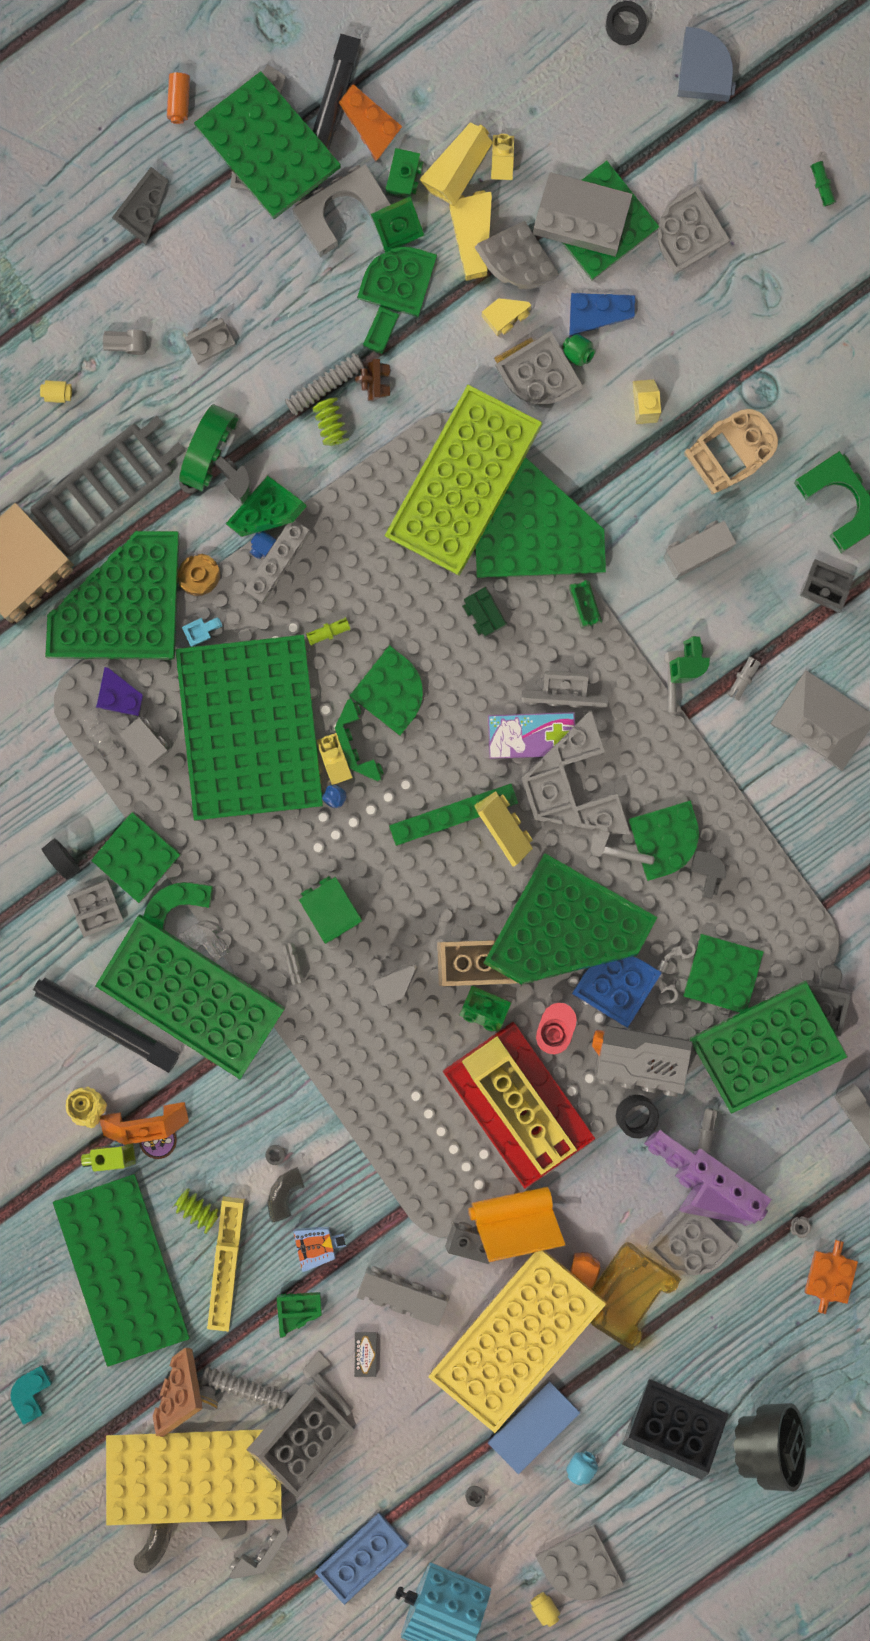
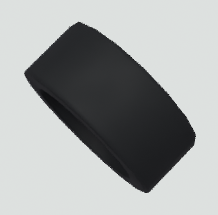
[605,1,647,46]
[41,838,80,880]
[615,1095,659,1139]

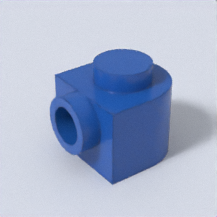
[249,531,277,560]

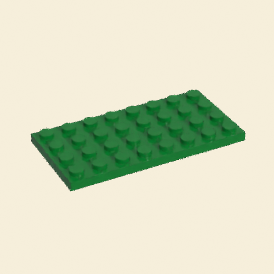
[95,914,285,1080]
[52,1173,190,1367]

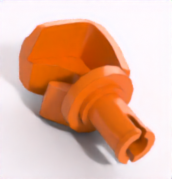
[571,1252,600,1289]

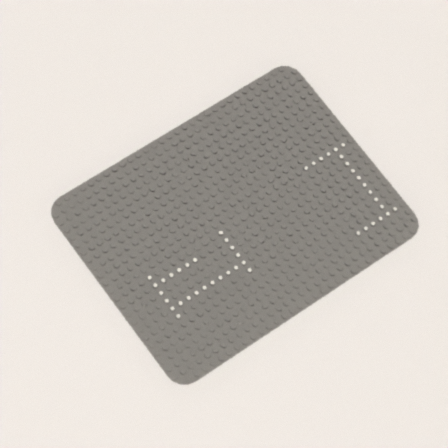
[54,413,839,1237]

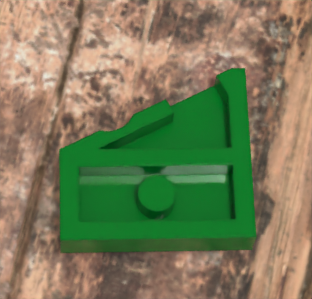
[277,1292,322,1338]

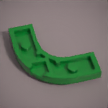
[144,882,213,930]

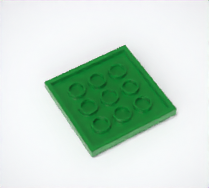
[561,161,659,281]

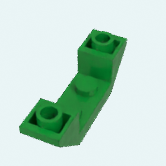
[335,698,384,782]

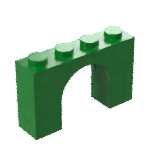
[794,451,870,554]

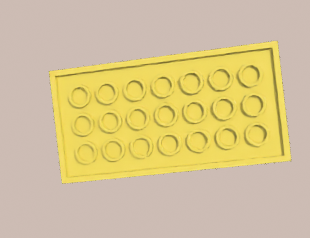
[428,1250,606,1433]
[106,1430,282,1526]

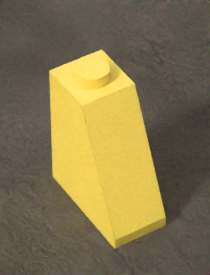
[632,379,661,424]

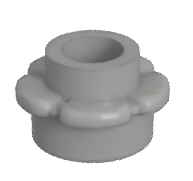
[790,1216,812,1238]

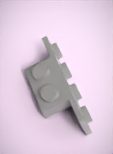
[522,671,608,709]

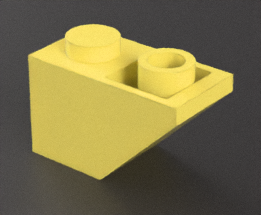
[491,134,514,180]
[481,298,531,336]
[316,733,352,785]

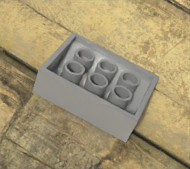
[533,172,632,257]
[247,1383,355,1498]

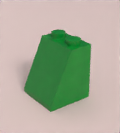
[299,876,363,944]

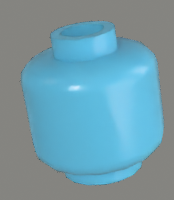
[566,1451,599,1486]

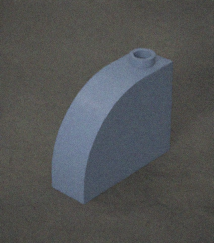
[677,27,736,102]

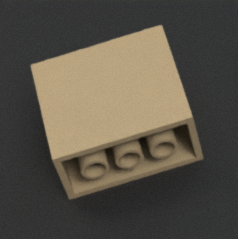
[0,503,74,623]

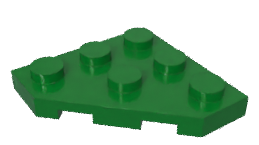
[225,476,307,537]

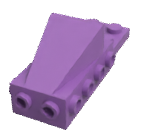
[644,1130,772,1226]

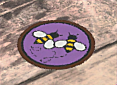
[139,1133,177,1159]

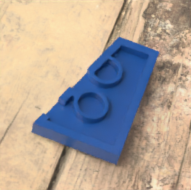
[569,293,635,337]

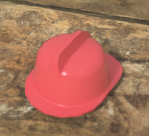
[536,1003,577,1055]

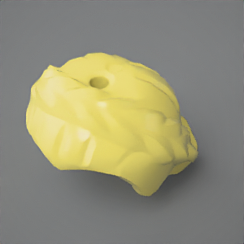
[66,1087,107,1128]

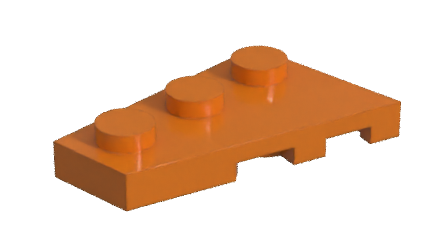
[339,84,402,161]

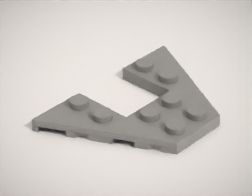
[522,711,631,835]

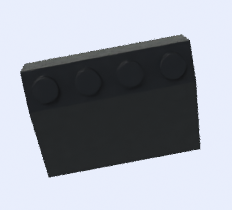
[622,1379,729,1480]

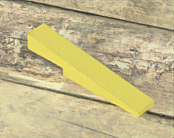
[207,1196,245,1332]

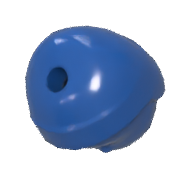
[322,785,347,808]

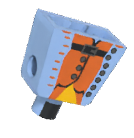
[293,1227,346,1272]

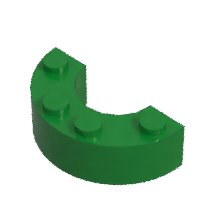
[179,404,240,492]

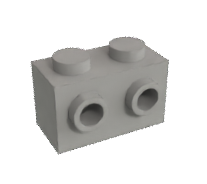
[119,718,169,768]

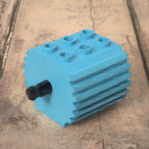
[395,1562,491,1641]

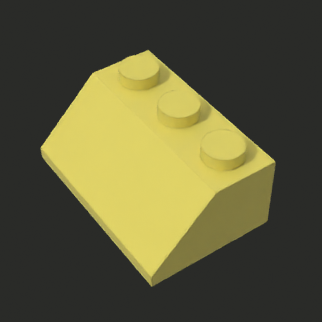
[474,791,533,867]

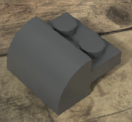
[215,456,252,504]
[800,559,854,613]

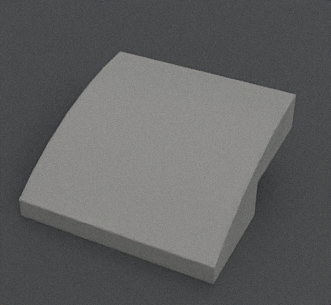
[67,879,124,937]

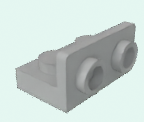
[185,318,236,365]

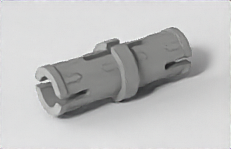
[727,657,761,701]

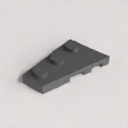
[112,167,168,245]

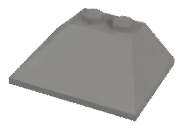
[770,670,870,771]

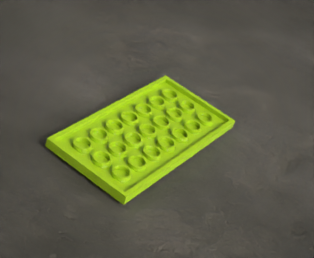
[384,384,543,576]

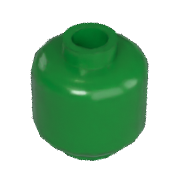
[562,334,595,366]

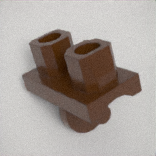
[355,359,390,402]

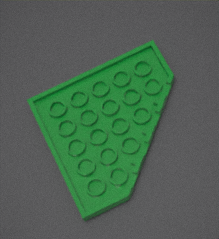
[476,457,606,578]
[45,531,180,660]
[483,853,658,985]

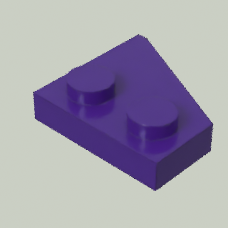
[96,667,144,717]

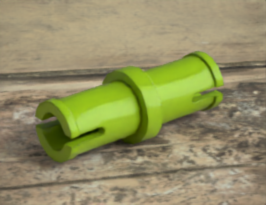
[306,617,351,646]

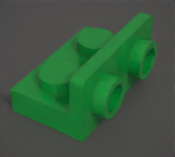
[459,986,511,1032]

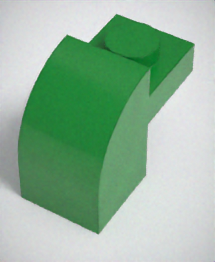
[669,636,710,683]

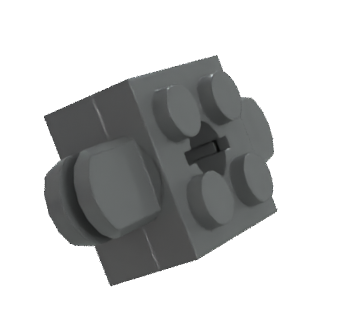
[807,965,851,1036]

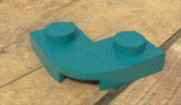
[10,1365,52,1425]

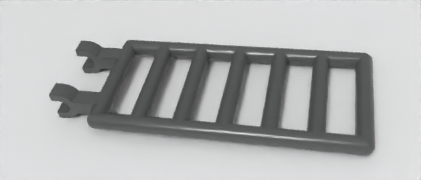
[30,416,186,557]

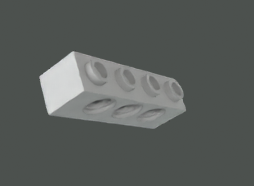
[244,521,311,605]

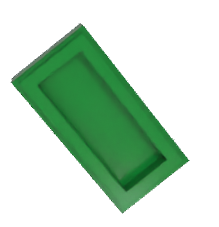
[363,306,400,355]

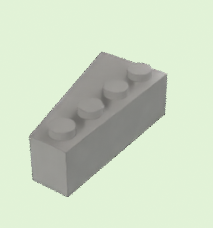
[356,1266,448,1326]

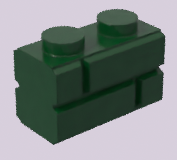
[462,587,507,639]

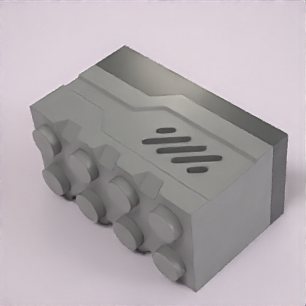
[592,1025,692,1097]

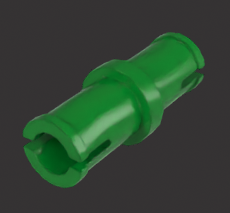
[810,161,836,207]

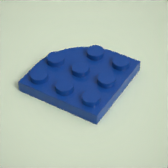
[572,956,662,1028]

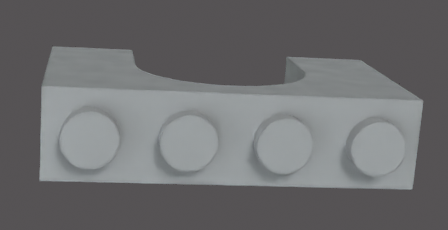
[292,164,390,257]

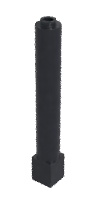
[310,33,362,192]
[33,977,181,1073]

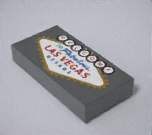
[354,1332,377,1377]

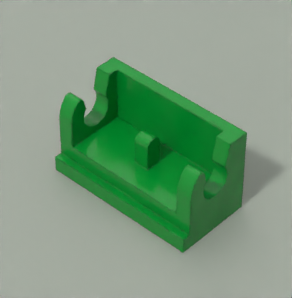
[569,580,602,629]

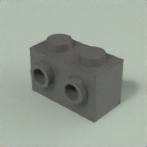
[445,1222,490,1264]

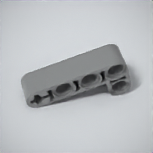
[834,1084,870,1148]

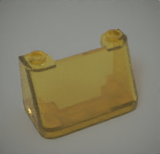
[590,1242,682,1351]

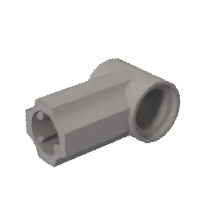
[103,330,146,355]

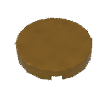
[178,554,220,596]

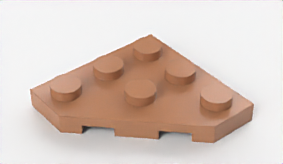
[153,1348,203,1437]

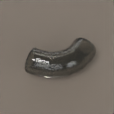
[267,1167,305,1223]
[134,1523,173,1574]

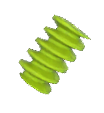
[313,398,349,446]
[172,1188,219,1234]

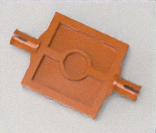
[804,1240,858,1314]

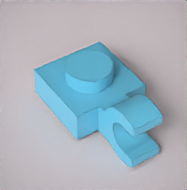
[182,617,223,647]

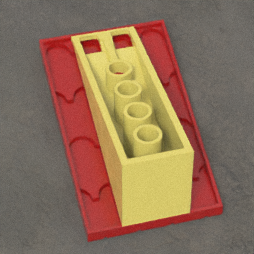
[443,1022,595,1189]

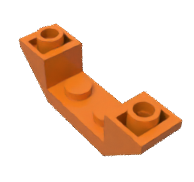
[100,1102,189,1145]

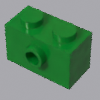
[386,148,424,199]

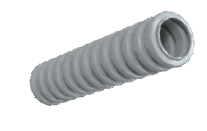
[285,353,364,415]
[201,1367,288,1411]

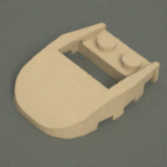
[684,409,778,495]

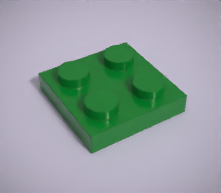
[371,196,425,252]

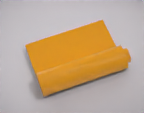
[468,1186,565,1262]

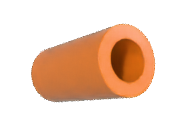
[167,72,190,124]

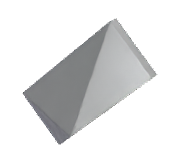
[201,1520,246,1540]

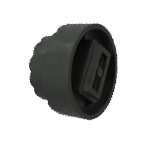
[733,1403,806,1492]

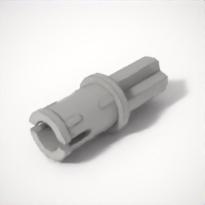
[697,1108,718,1153]

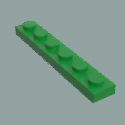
[389,783,518,846]

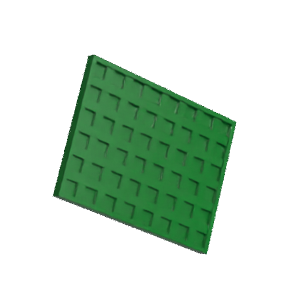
[175,635,323,821]

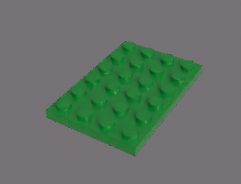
[194,71,341,220]
[690,980,848,1114]

